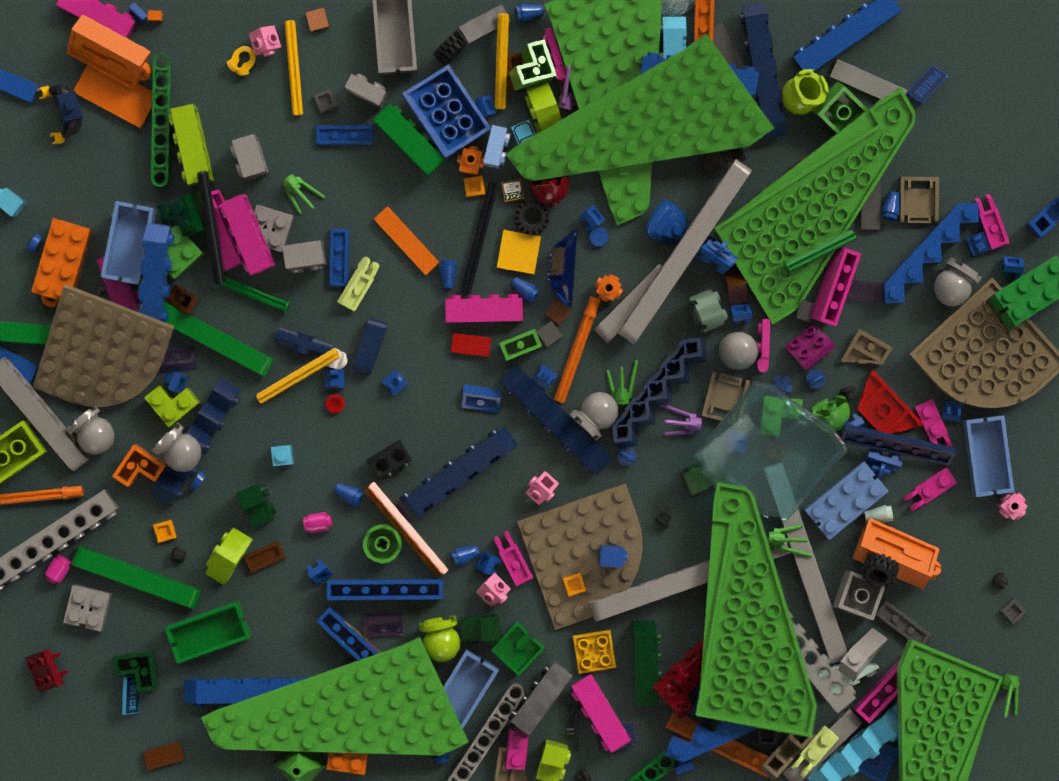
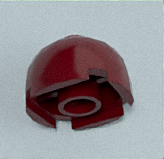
[530,176,570,207]

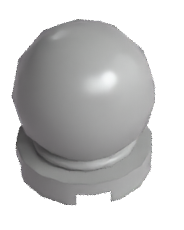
[934,257,982,306]
[718,332,758,370]
[569,392,618,441]
[66,405,115,455]
[152,422,202,472]

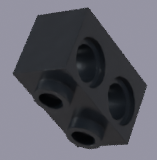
[366,439,412,480]

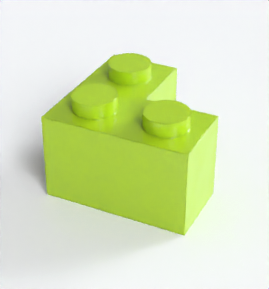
[525,81,562,133]
[144,385,201,427]
[205,527,253,586]
[536,739,571,781]

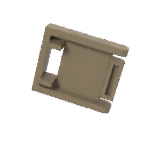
[899,177,939,223]
[701,371,750,425]

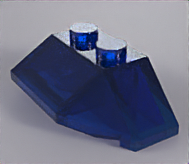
[547,229,577,307]

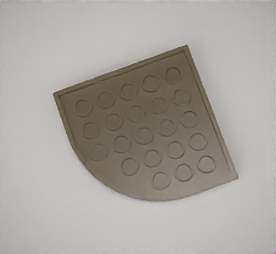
[908,278,1059,409]
[33,284,174,407]
[517,483,643,630]

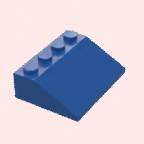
[401,65,491,159]

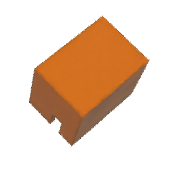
[148,10,163,22]

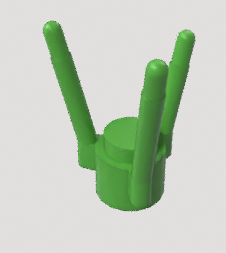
[282,174,325,214]
[606,360,638,404]
[769,524,812,557]
[998,673,1020,718]

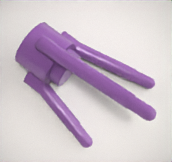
[558,65,578,110]
[659,405,702,436]

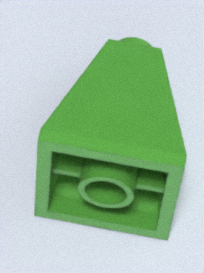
[273,751,327,781]

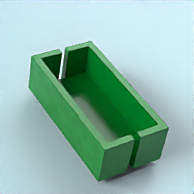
[374,104,446,177]
[988,255,1059,330]
[164,600,252,664]

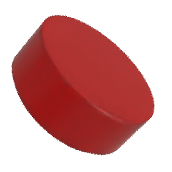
[325,394,345,413]

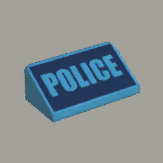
[122,674,140,715]

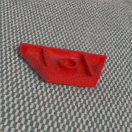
[857,370,924,434]

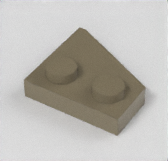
[840,328,892,365]
[493,746,528,781]

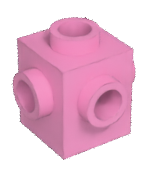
[249,25,281,57]
[525,471,559,505]
[997,492,1028,520]
[476,573,511,608]

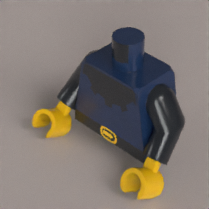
[37,84,83,144]

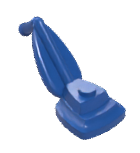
[645,200,734,267]

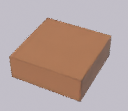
[306,8,329,32]

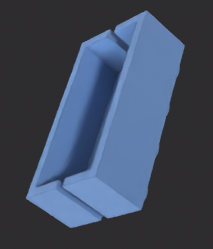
[101,201,157,285]
[962,415,1015,497]
[803,461,889,540]
[443,648,499,728]

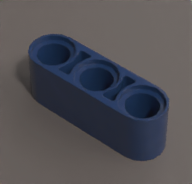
[352,317,388,375]

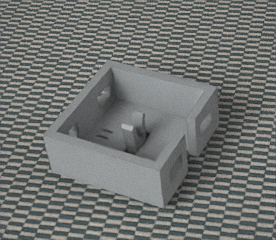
[344,73,388,109]
[254,204,295,253]
[63,584,112,632]

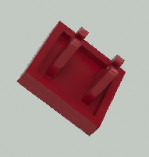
[25,649,68,693]

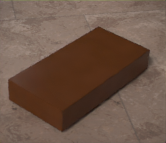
[243,540,286,573]
[143,741,185,770]

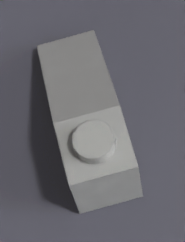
[839,628,888,681]

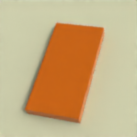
[73,65,159,129]

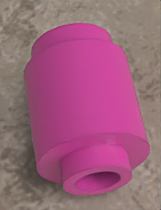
[303,512,332,533]
[45,554,71,584]

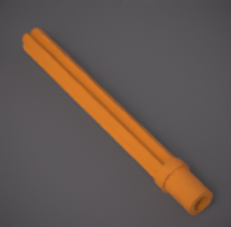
[554,296,601,404]
[0,486,84,505]

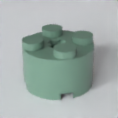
[687,289,728,333]

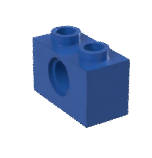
[599,544,628,568]

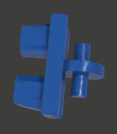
[700,239,738,274]
[864,449,902,478]

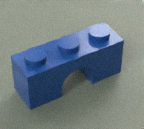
[1025,195,1059,239]

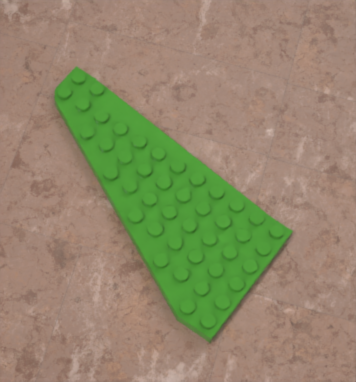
[544,0,662,225]
[506,33,774,181]
[714,87,916,325]
[696,482,817,737]
[201,637,469,756]
[897,639,1004,781]

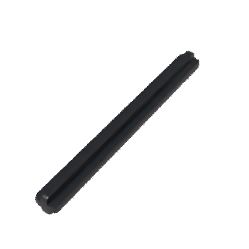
[197,171,226,284]
[461,182,498,294]

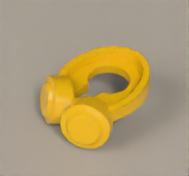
[227,46,256,76]

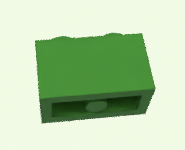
[499,329,542,361]

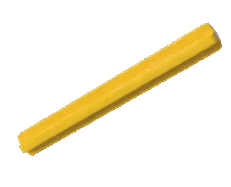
[495,13,509,109]
[285,20,303,116]
[256,348,340,404]

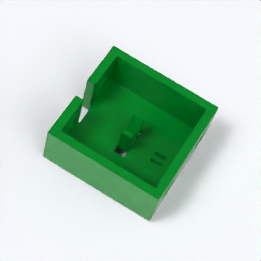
[491,621,545,676]

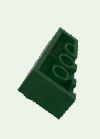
[632,620,662,706]

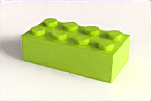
[168,104,215,187]
[0,420,48,485]

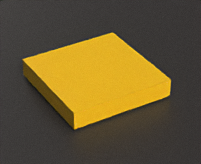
[497,230,541,274]

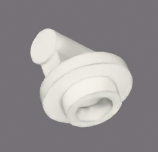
[327,348,347,370]

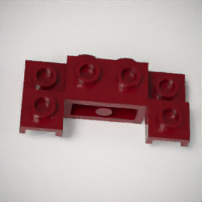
[652,637,704,719]

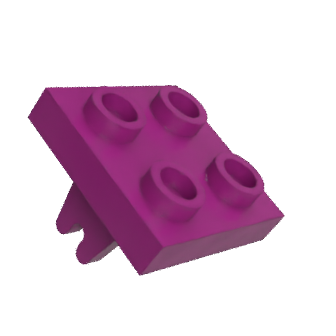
[784,323,836,370]

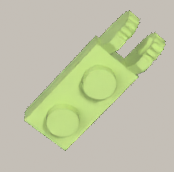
[337,257,379,311]
[791,725,839,777]

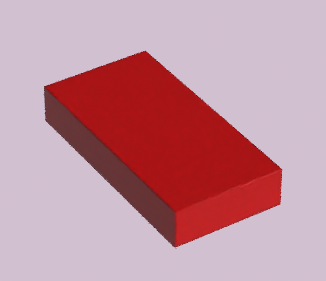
[451,333,491,357]

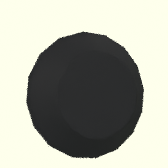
[840,386,856,401]
[655,512,672,528]
[170,546,186,563]
[991,573,1008,589]
[575,768,592,781]

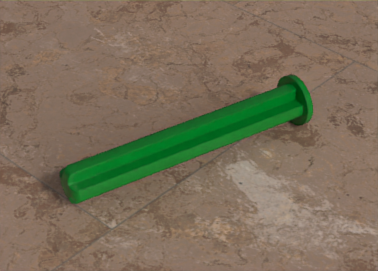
[783,230,857,275]
[219,276,291,315]

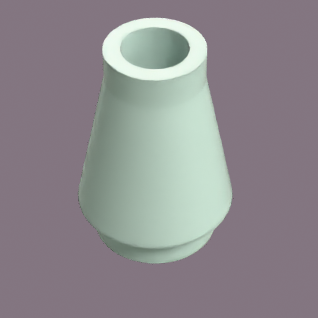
[865,505,893,523]

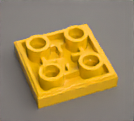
[573,629,616,674]

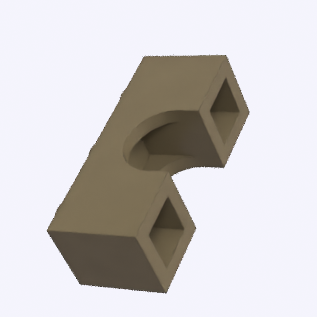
[760,734,814,781]

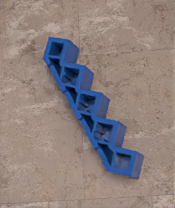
[882,203,979,304]
[137,223,174,323]
[184,677,309,707]
[665,720,759,762]

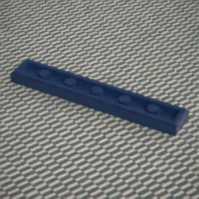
[839,424,956,466]

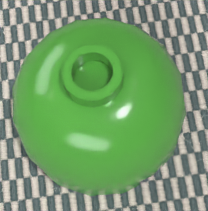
[811,396,850,431]

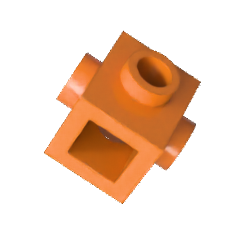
[457,146,485,176]
[594,274,623,303]

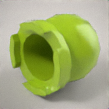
[781,69,829,115]
[419,616,460,662]

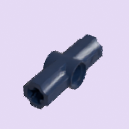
[274,327,334,357]

